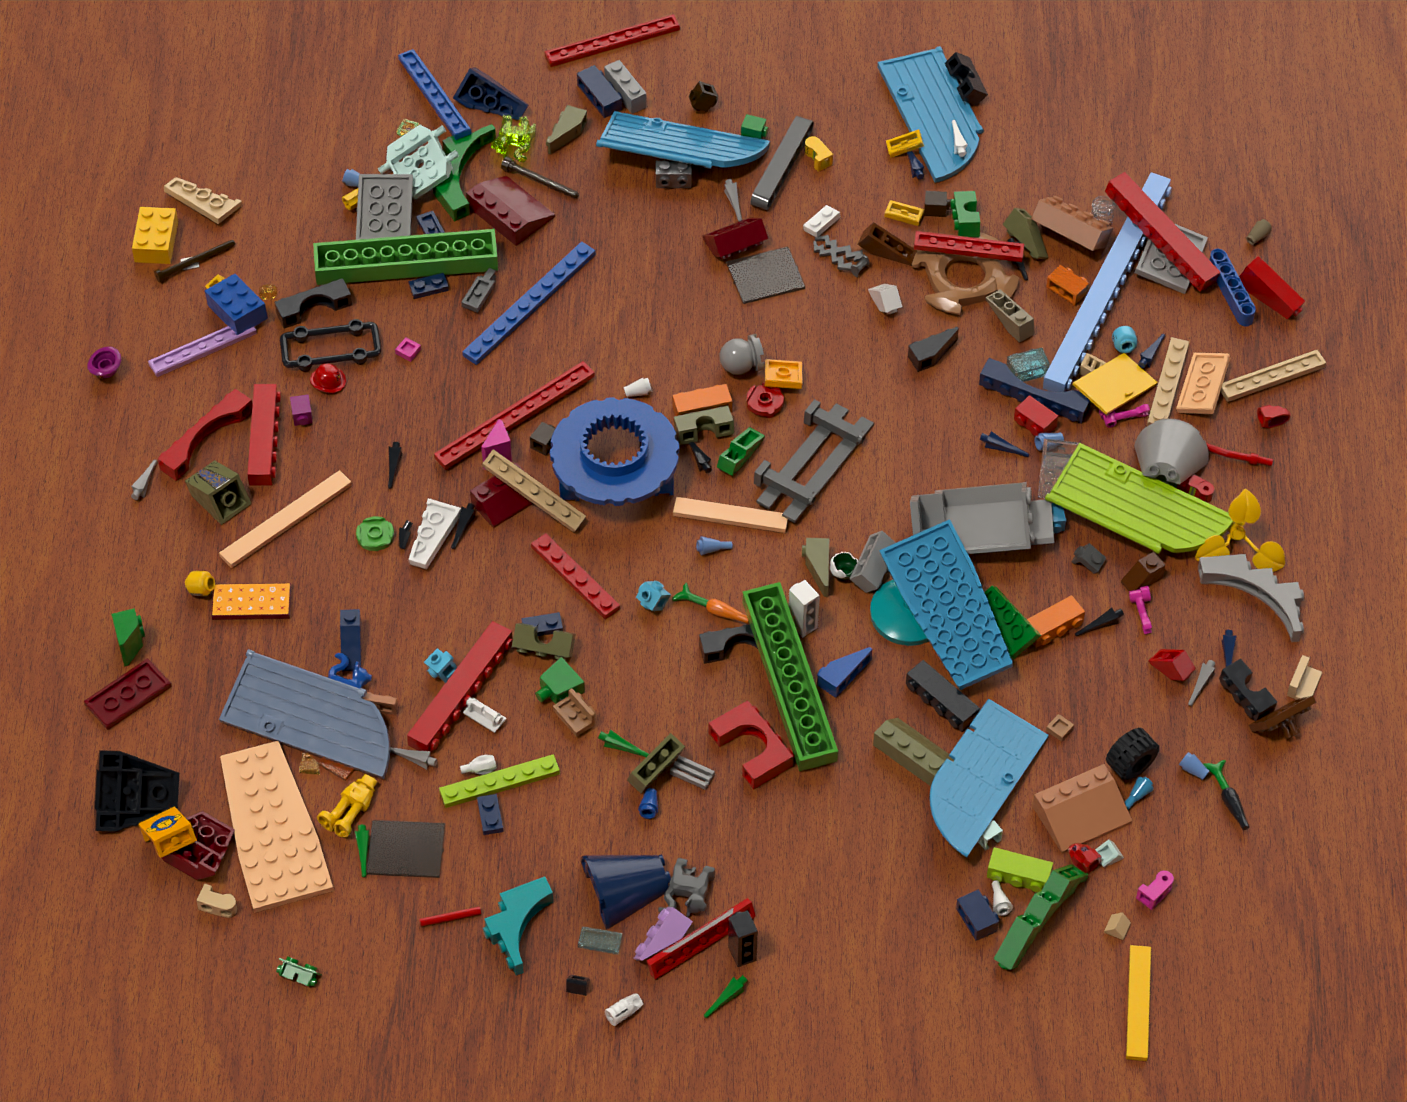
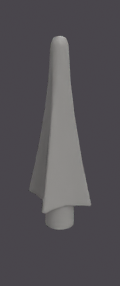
[724,179,742,221]
[131,460,157,500]
[1188,660,1215,706]
[390,747,437,770]

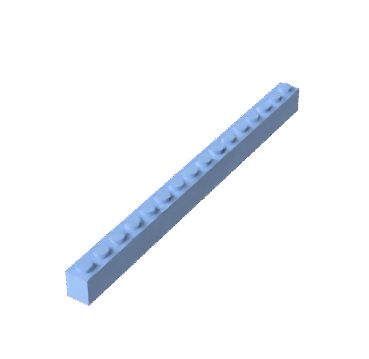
[1043,172,1172,392]

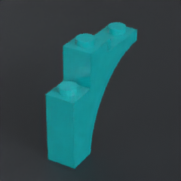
[482,876,554,976]

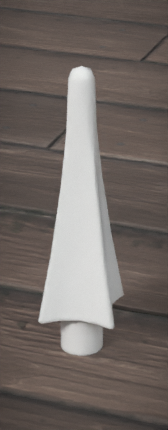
[952,120,967,157]

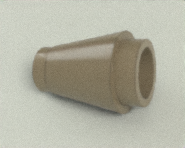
[1246,219,1272,245]

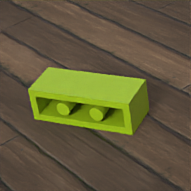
[987,847,1053,892]

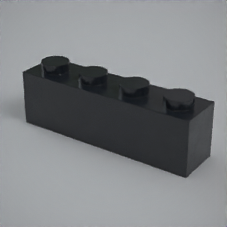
[906,660,980,732]

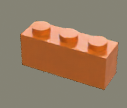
[672,384,732,416]
[1027,595,1085,648]

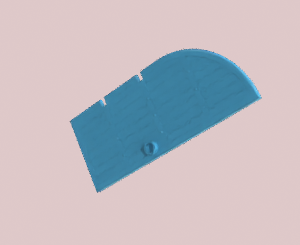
[930,699,1049,857]

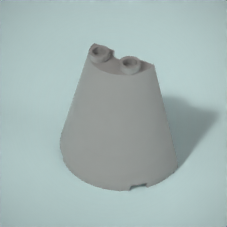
[1134,419,1209,484]

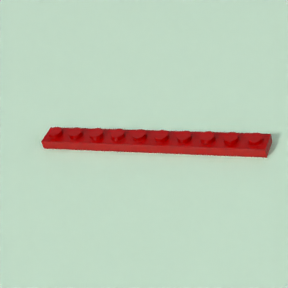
[434,361,595,470]

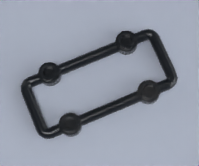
[279,319,381,372]

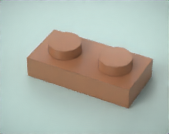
[362,692,398,715]

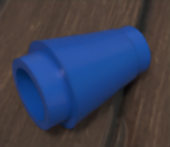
[638,788,658,819]

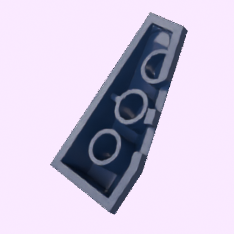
[453,67,529,120]

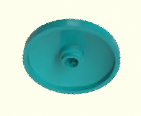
[870,580,929,646]

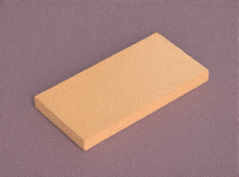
[1176,353,1230,414]

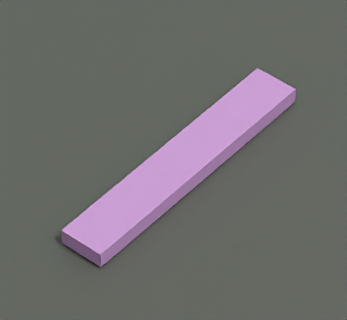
[148,326,257,377]

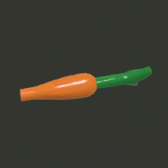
[672,583,749,624]

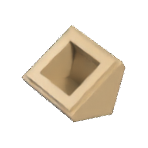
[1104,912,1131,940]

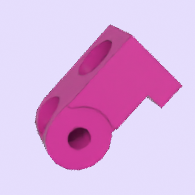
[1136,871,1174,910]

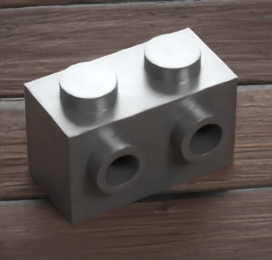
[656,160,691,188]

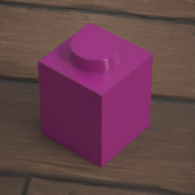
[290,394,313,426]

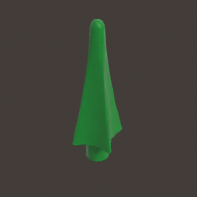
[598,729,649,757]
[355,824,370,877]
[704,975,748,1018]

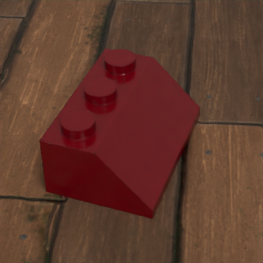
[702,217,768,259]
[470,463,533,528]

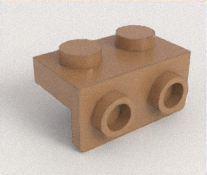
[553,688,596,737]

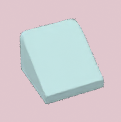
[1095,839,1124,868]

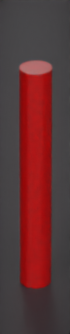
[419,906,481,927]

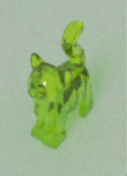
[491,115,536,162]

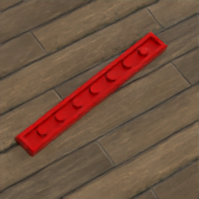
[545,14,680,67]

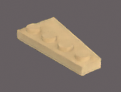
[164,177,242,224]

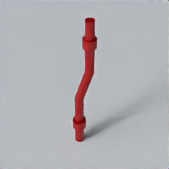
[1206,443,1273,466]

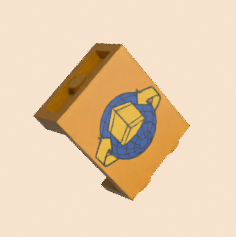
[138,807,197,858]

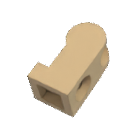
[197,884,237,918]

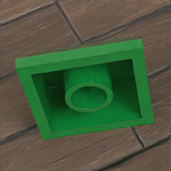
[112,608,145,667]

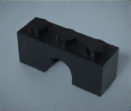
[944,52,988,106]
[1219,658,1277,721]

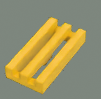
[886,129,924,158]
[884,200,924,226]

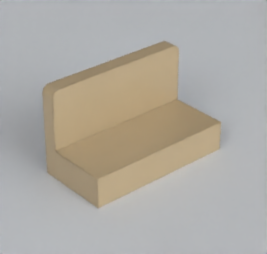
[1287,655,1322,699]

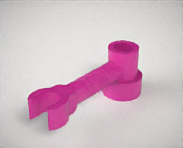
[1099,404,1150,428]
[1129,586,1152,634]

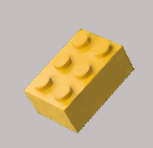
[132,207,178,264]

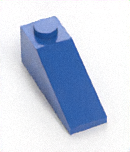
[817,647,873,698]

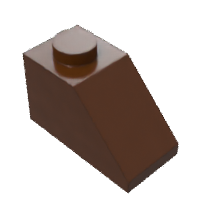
[1121,552,1165,591]

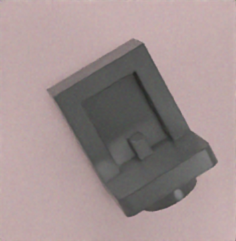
[1071,543,1106,573]

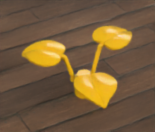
[1195,489,1285,572]

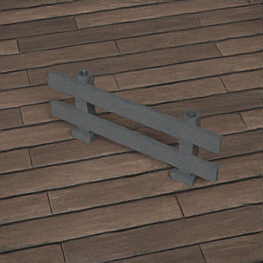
[754,399,874,523]

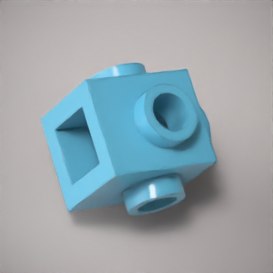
[636,580,671,611]
[424,648,457,683]

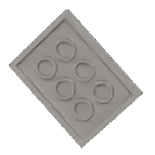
[356,174,413,240]
[1134,224,1208,294]

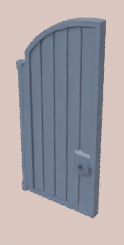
[219,649,390,779]

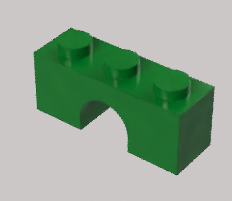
[950,191,981,237]

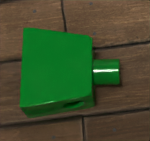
[535,657,585,704]

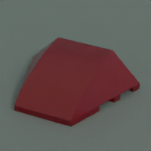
[149,811,235,880]

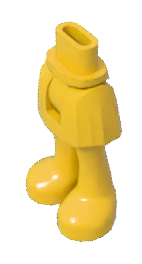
[317,774,377,837]

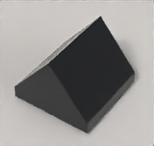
[566,975,590,996]

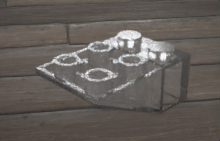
[1038,439,1082,498]

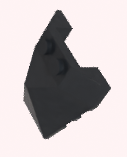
[94,750,180,831]

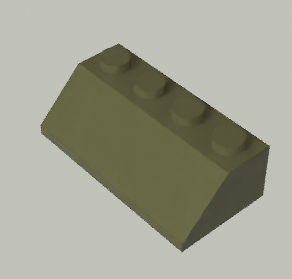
[873,718,954,786]

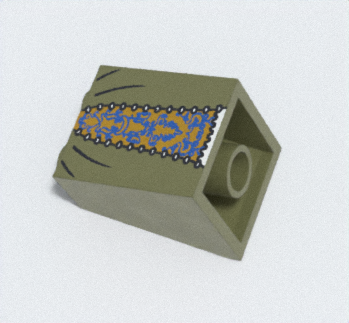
[185,460,251,525]

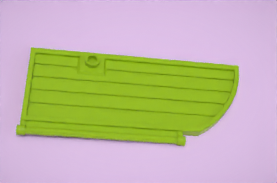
[1045,443,1234,554]

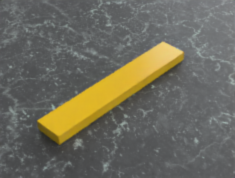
[1126,945,1151,1061]

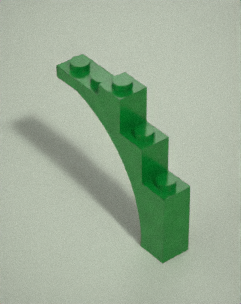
[433,124,496,222]

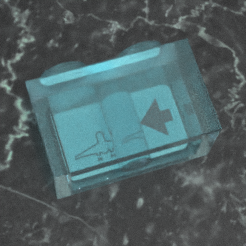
[1007,348,1050,382]

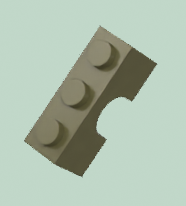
[674,406,734,445]
[512,623,576,660]

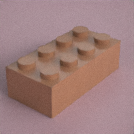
[1031,196,1114,251]

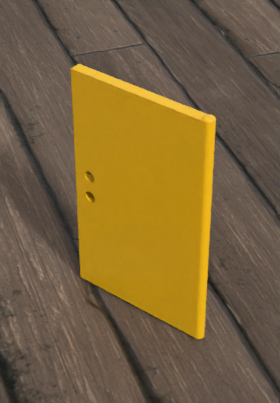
[1072,353,1158,415]

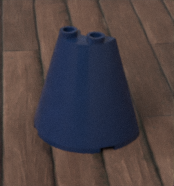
[580,854,671,929]

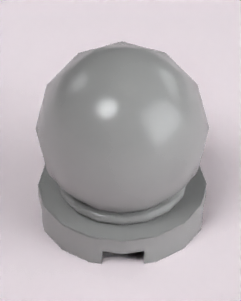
[719,334,765,375]

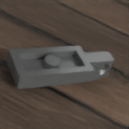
[461,268,496,313]

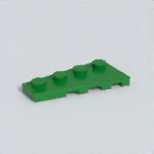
[984,586,1042,659]

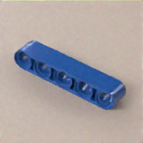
[1209,248,1256,327]

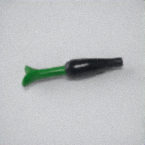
[1203,760,1250,830]

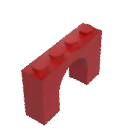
[708,700,794,790]

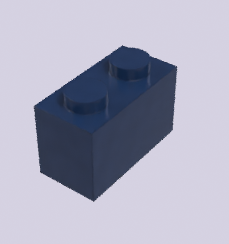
[956,889,1000,941]

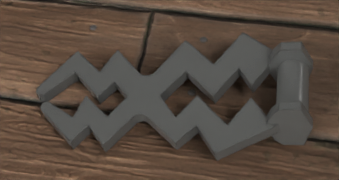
[813,235,870,277]

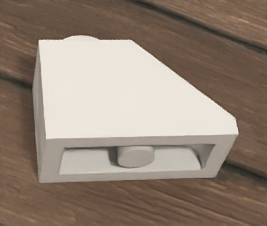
[868,284,902,314]

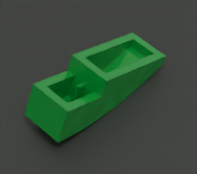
[717,427,765,476]

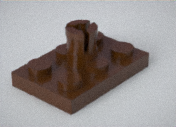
[1249,695,1316,739]

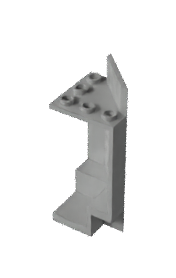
[910,482,1054,554]

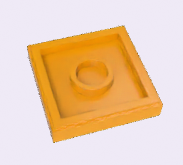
[765,359,802,389]

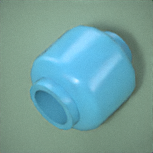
[1112,326,1138,353]

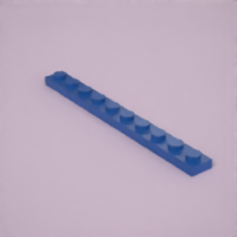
[462,241,596,365]

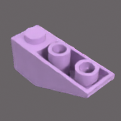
[634,907,693,961]

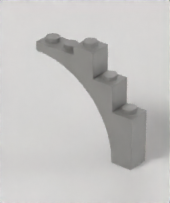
[1198,554,1304,642]

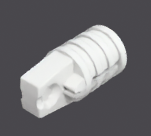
[604,994,643,1026]

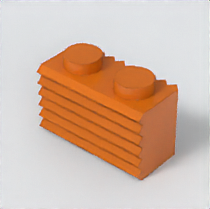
[1046,265,1090,306]

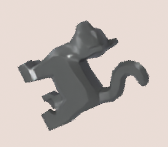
[658,858,716,918]

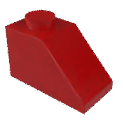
[1148,649,1196,681]

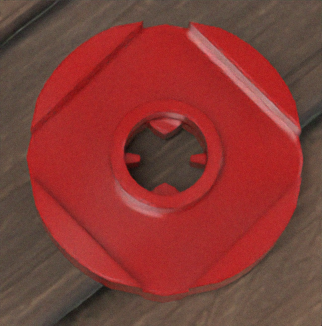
[747,383,784,418]

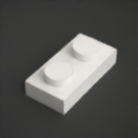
[803,205,841,237]

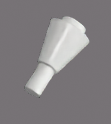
[992,881,1013,916]

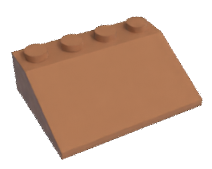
[1032,764,1132,853]

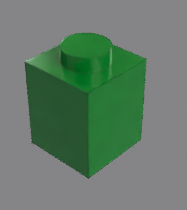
[741,114,769,139]

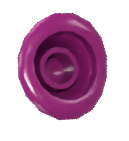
[87,347,121,378]

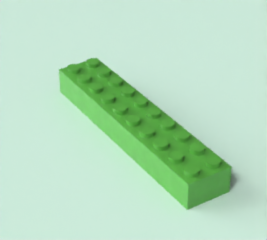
[313,229,498,285]
[742,582,838,772]

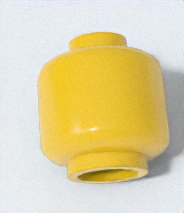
[185,571,215,596]

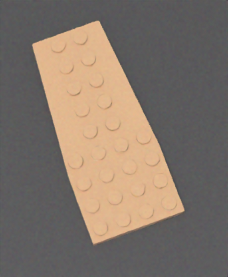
[220,741,334,913]

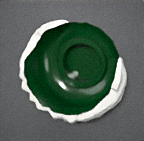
[830,552,858,580]

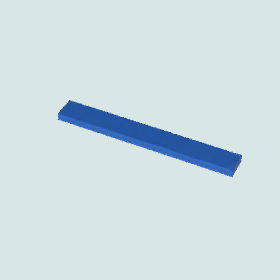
[398,49,472,140]

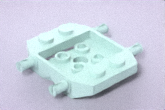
[378,125,459,199]

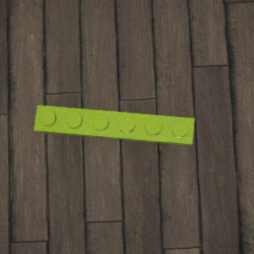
[439,754,560,808]

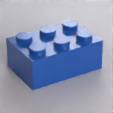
[205,274,268,335]

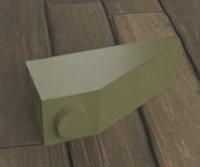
[802,538,829,597]

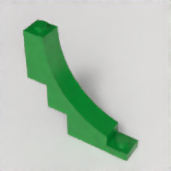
[994,864,1088,970]

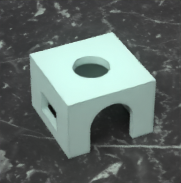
[978,821,1003,851]

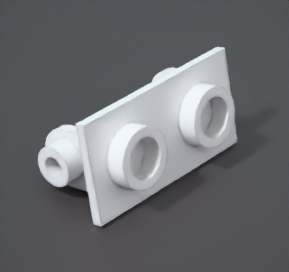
[463,698,507,733]

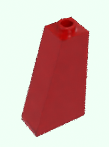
[1239,256,1305,319]

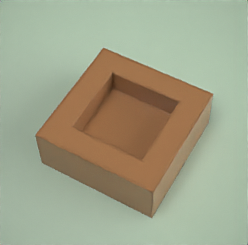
[1046,714,1074,742]

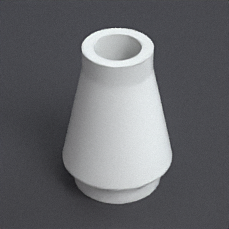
[624,377,652,398]

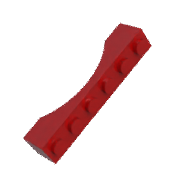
[158,389,252,481]

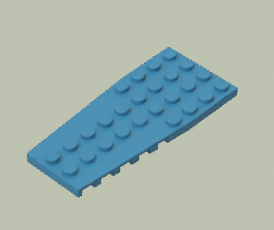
[879,519,1013,690]

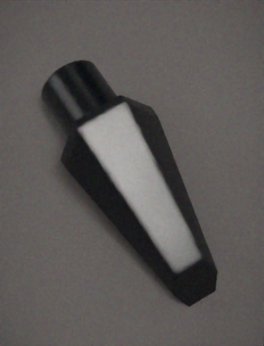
[398,520,413,550]

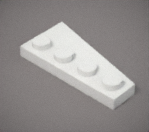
[409,498,461,569]

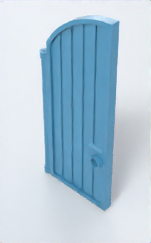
[877,46,984,183]
[596,111,770,169]

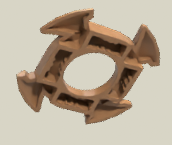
[911,232,1019,315]

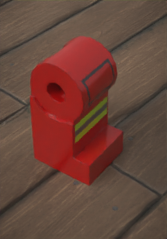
[1177,474,1214,503]

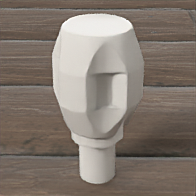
[460,755,496,774]

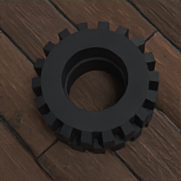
[1106,728,1160,780]

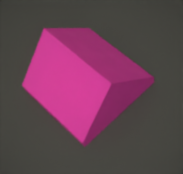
[482,419,512,470]

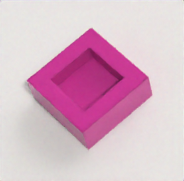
[395,337,421,362]

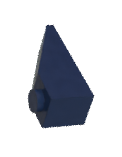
[340,609,362,672]

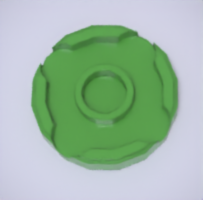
[356,516,394,551]

